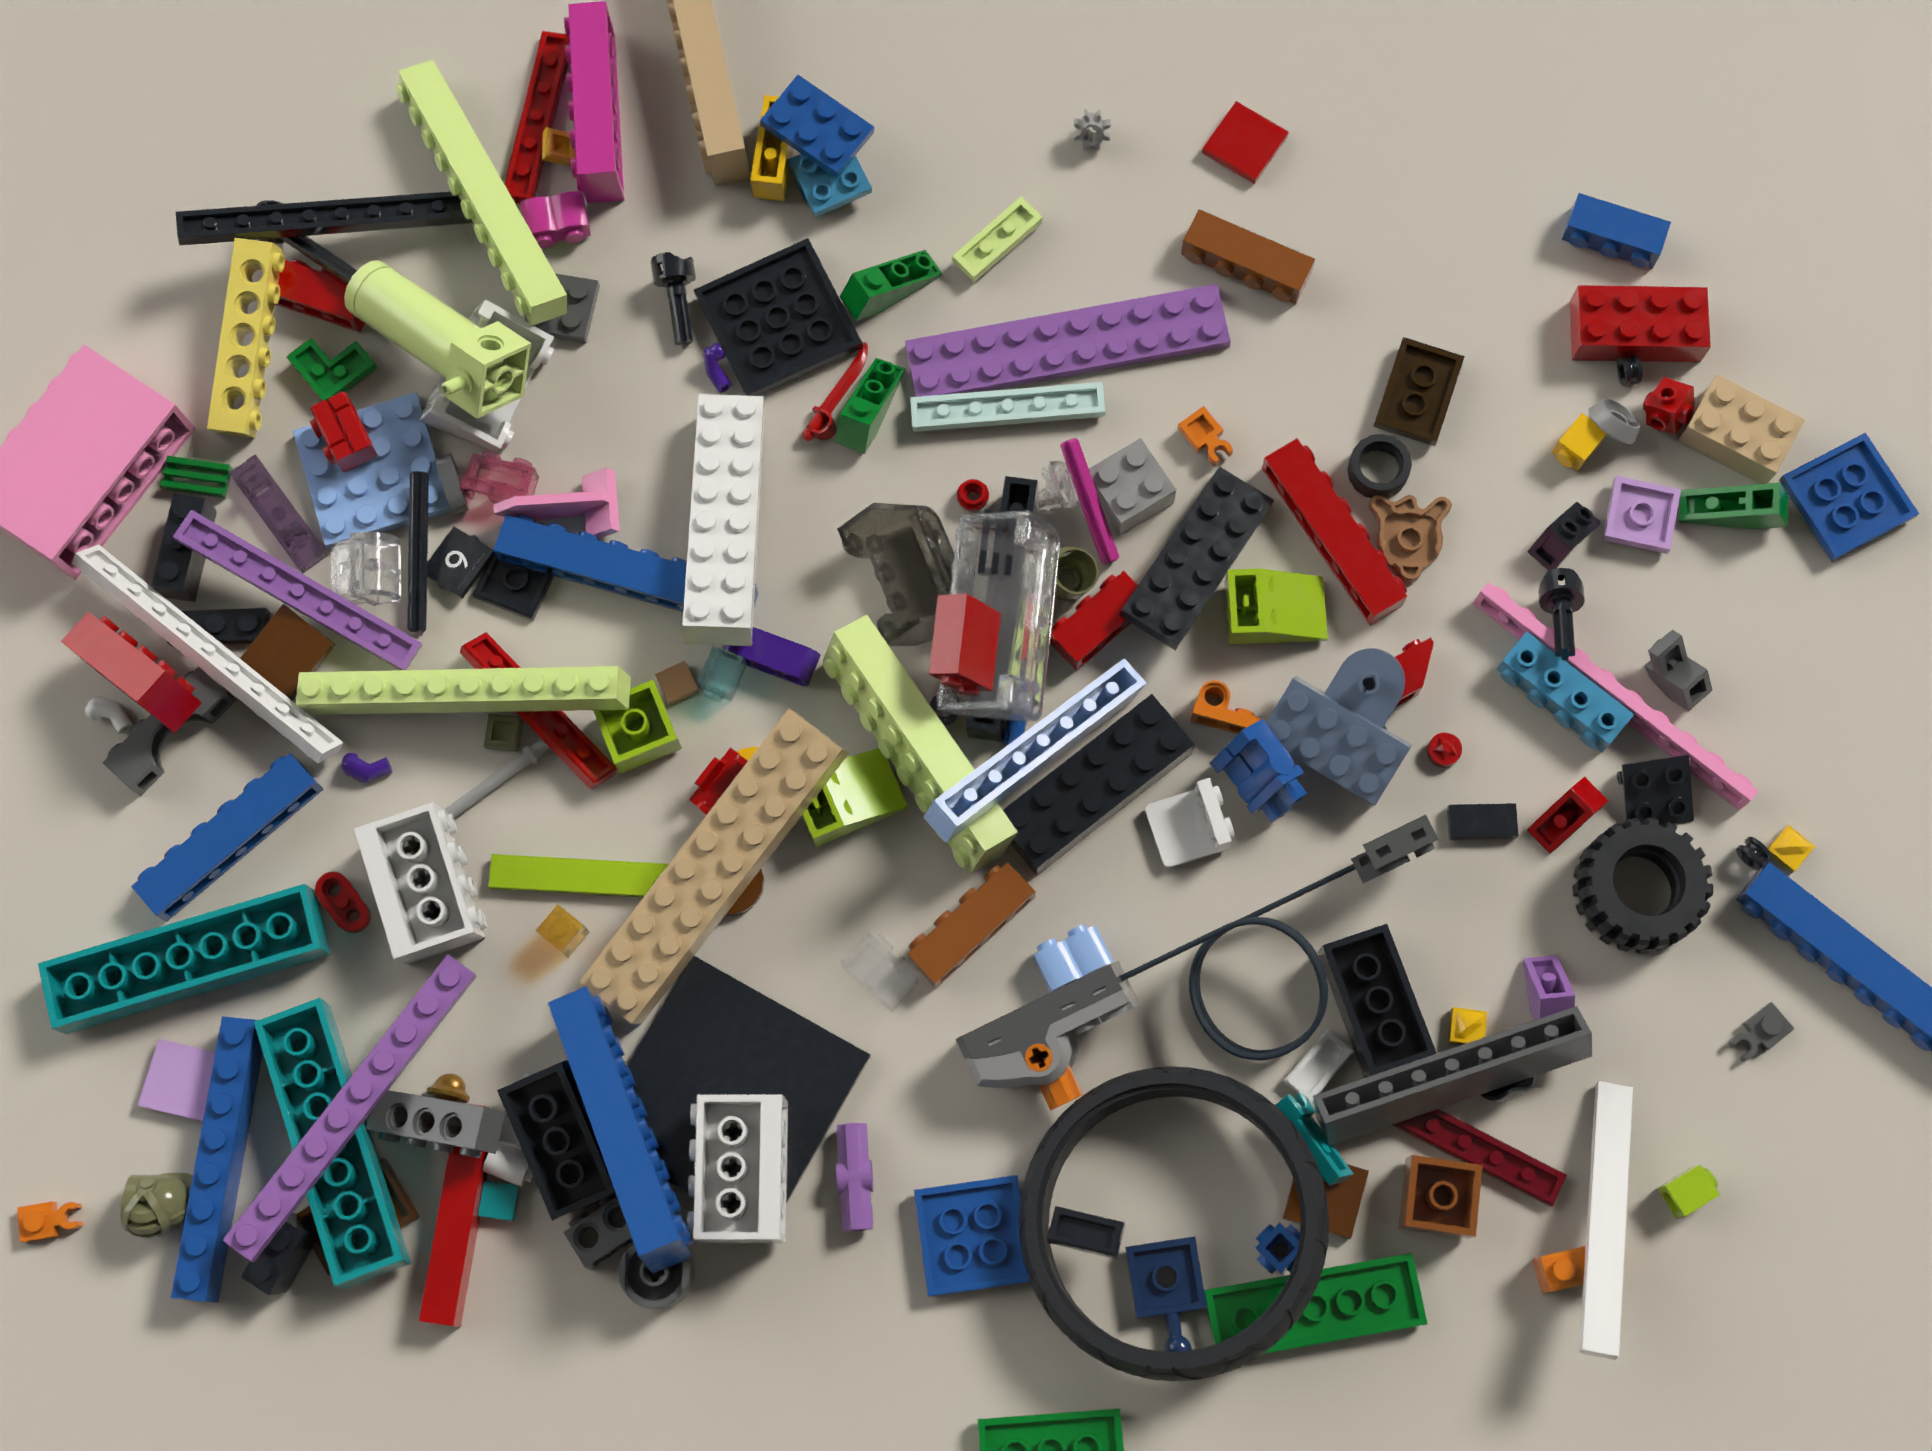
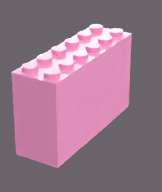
[0,345,196,581]

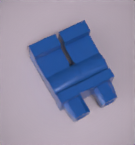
[1210,719,1308,823]

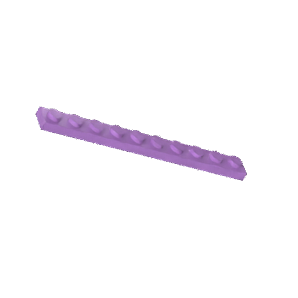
[223,954,477,1263]

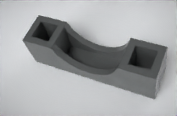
[102,666,236,796]

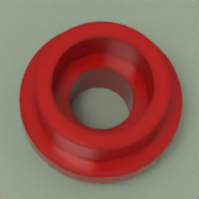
[957,479,989,511]

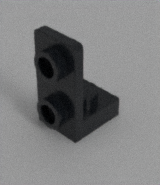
[1527,502,1601,571]

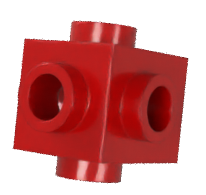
[1643,377,1695,435]

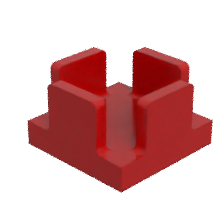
[689,747,748,815]

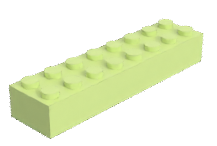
[823,615,1017,875]

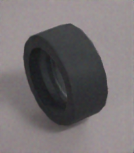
[1347,434,1412,499]

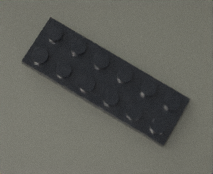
[1119,466,1275,651]

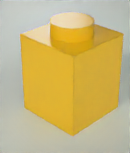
[1552,413,1607,472]

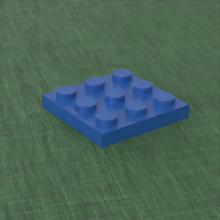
[1779,432,1919,561]
[914,1175,1030,1297]

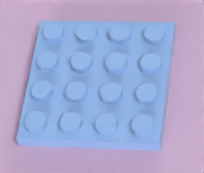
[293,392,451,550]

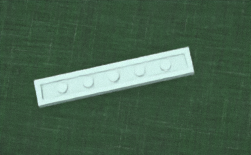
[910,382,1105,432]

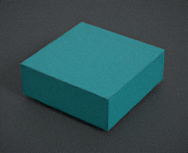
[478,1181,520,1221]

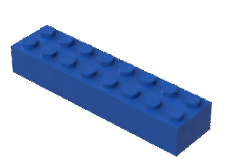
[548,986,694,1273]

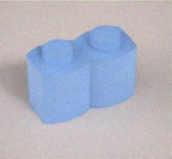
[1033,924,1113,993]

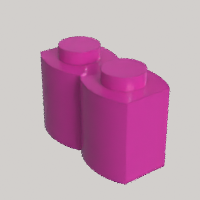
[520,191,591,249]

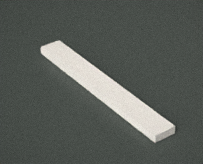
[1579,1081,1633,1360]

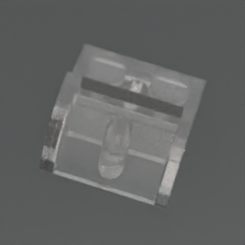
[331,532,401,606]

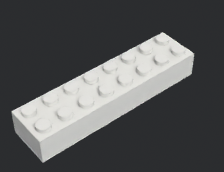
[682,394,765,646]

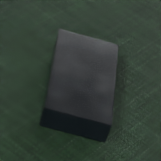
[1447,803,1519,840]
[1047,1206,1125,1260]

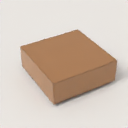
[655,661,699,706]

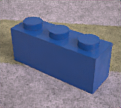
[1561,193,1671,269]

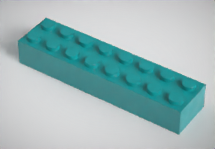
[38,884,331,1035]
[254,997,412,1290]

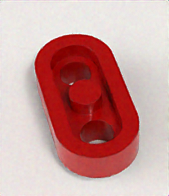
[315,872,371,933]

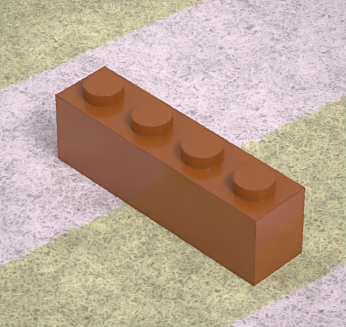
[1181,209,1315,304]
[907,862,1036,988]

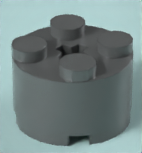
[618,1244,694,1309]

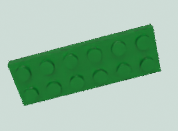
[1204,1253,1428,1354]

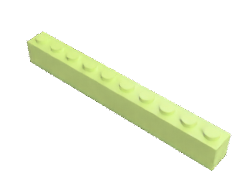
[396,60,567,326]
[296,666,631,715]

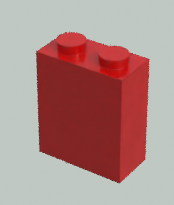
[929,593,1001,696]

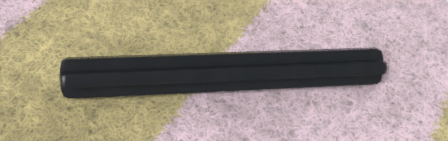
[407,471,429,633]

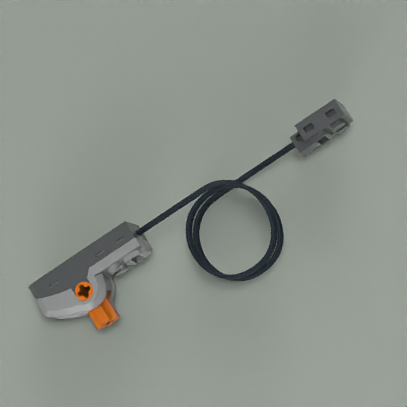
[955,814,1439,1111]

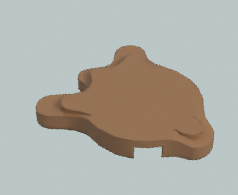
[1368,495,1452,583]

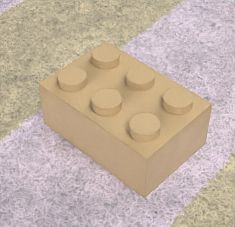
[1678,374,1805,484]

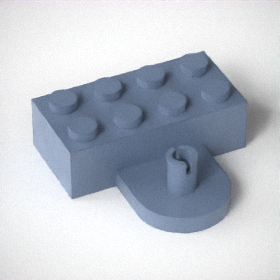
[1266,648,1412,806]

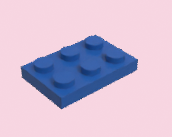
[760,74,874,178]

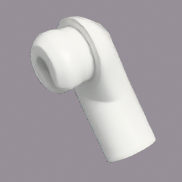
[85,697,133,734]

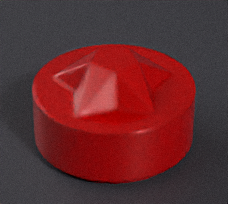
[1427,732,1462,768]

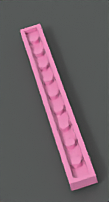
[1473,582,1758,810]

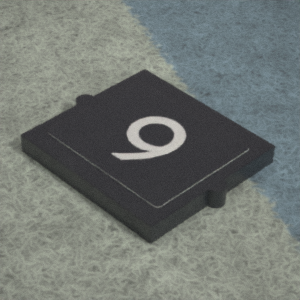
[427,527,495,599]

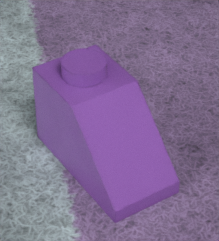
[1523,955,1575,1020]

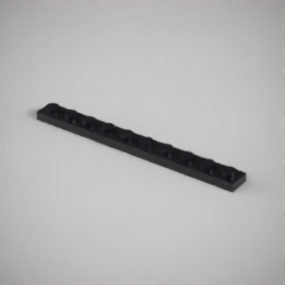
[175,191,473,246]

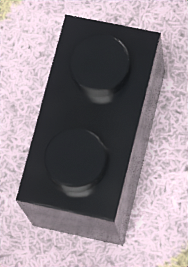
[241,1213,319,1296]

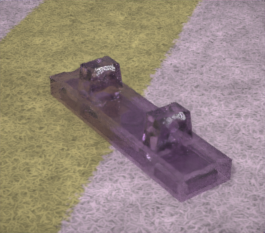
[228,454,329,574]

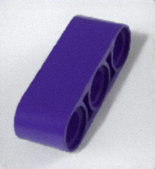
[720,627,821,687]

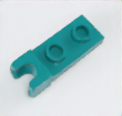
[1275,1092,1353,1186]

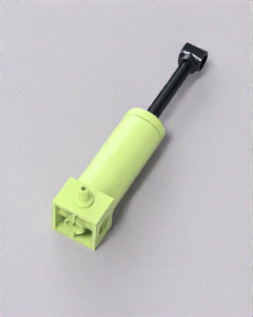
[256,200,531,419]

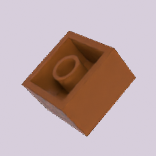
[1398,1155,1483,1239]

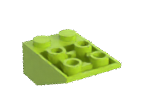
[1224,568,1328,645]
[802,748,909,848]

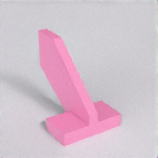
[493,468,620,539]

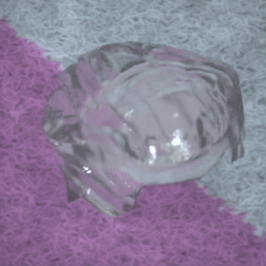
[1037,461,1079,513]

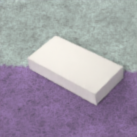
[1283,1029,1354,1104]

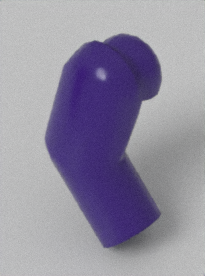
[703,343,732,393]
[341,753,393,783]

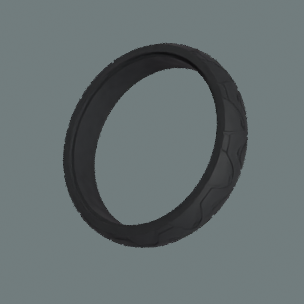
[1019,1066,1329,1382]

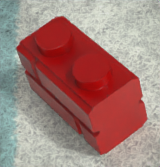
[309,392,378,472]

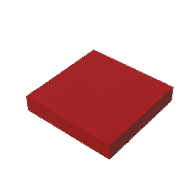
[1202,101,1289,184]

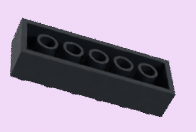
[1003,694,1195,876]

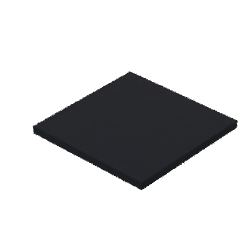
[627,956,871,1213]

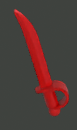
[802,342,868,442]

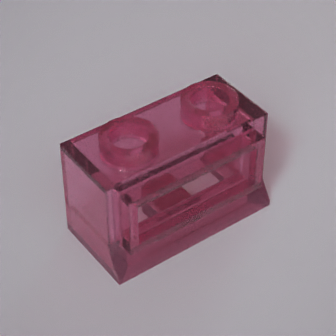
[460,451,539,504]

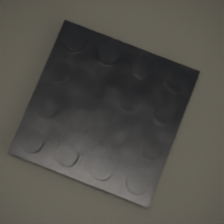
[694,238,863,396]

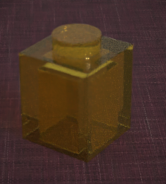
[535,904,590,958]

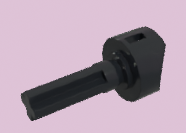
[651,252,696,345]
[1538,568,1585,660]

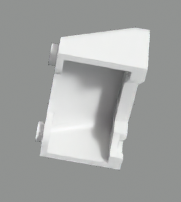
[420,299,554,451]

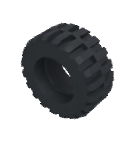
[1572,818,1714,954]

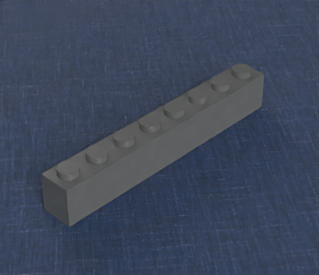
[1313,1006,1592,1146]

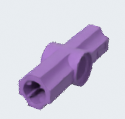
[836,1123,873,1232]

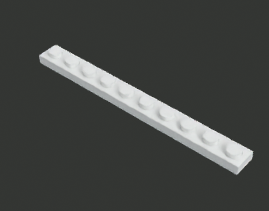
[72,544,343,763]

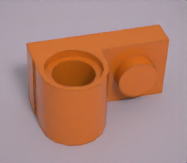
[1190,680,1261,734]

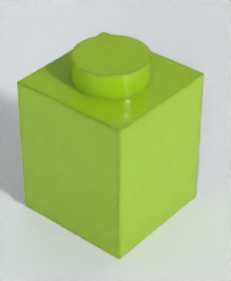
[1656,1164,1720,1219]

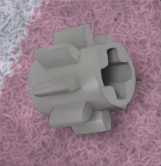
[1073,109,1111,150]

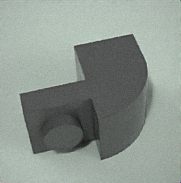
[1644,630,1713,711]

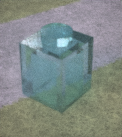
[697,646,747,702]

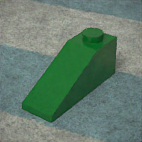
[1679,482,1789,529]

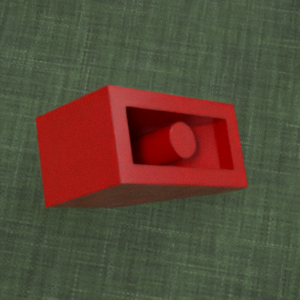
[1526,776,1608,854]

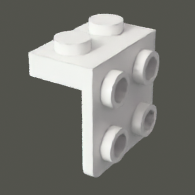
[1145,778,1235,868]

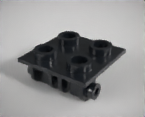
[1616,755,1694,826]

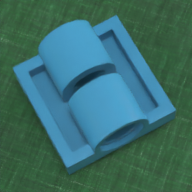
[788,154,872,218]

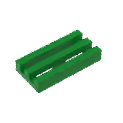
[160,456,233,498]

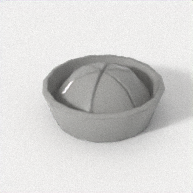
[1588,398,1641,445]

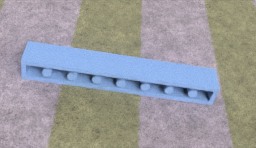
[923,659,1146,843]

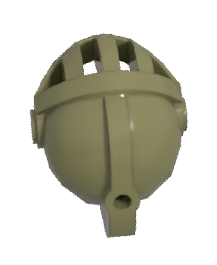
[120,1173,193,1238]

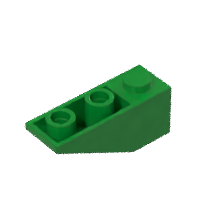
[839,250,942,321]
[835,358,905,454]

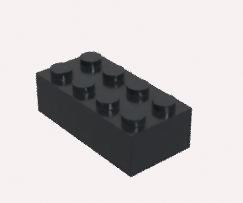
[1317,924,1437,1078]
[497,1060,616,1220]

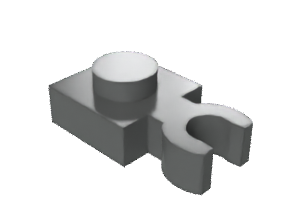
[1728,1002,1795,1061]

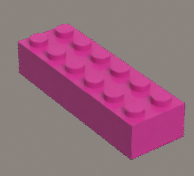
[564,1,625,204]

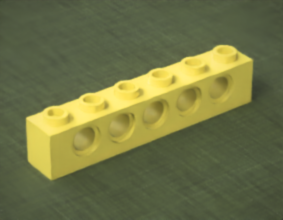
[207,238,285,438]

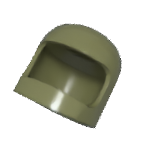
[1045,546,1099,601]

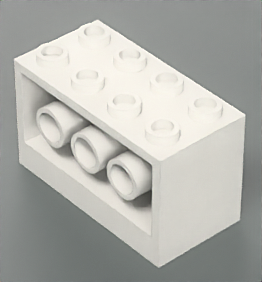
[354,802,488,964]
[687,1095,788,1243]

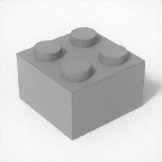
[1089,438,1176,536]

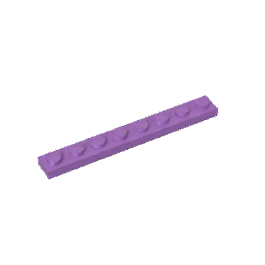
[173,510,422,670]

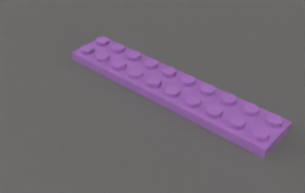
[905,284,1231,397]

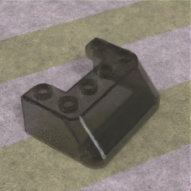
[837,503,973,646]

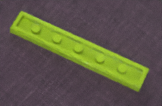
[488,854,669,898]

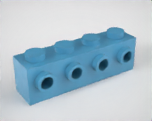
[1496,632,1634,752]

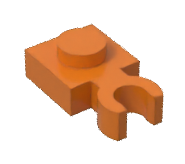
[1177,406,1233,467]
[17,1201,83,1243]

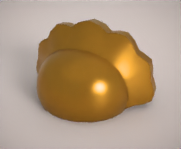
[427,1073,470,1102]

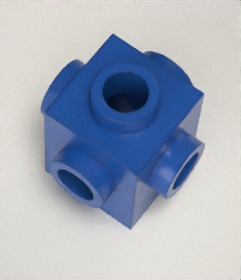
[1255,1222,1300,1275]

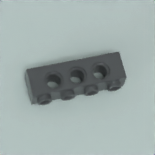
[366,1090,506,1158]

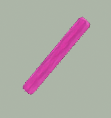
[1060,438,1119,564]

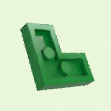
[286,337,378,401]

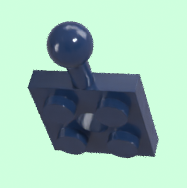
[1125,1236,1207,1352]

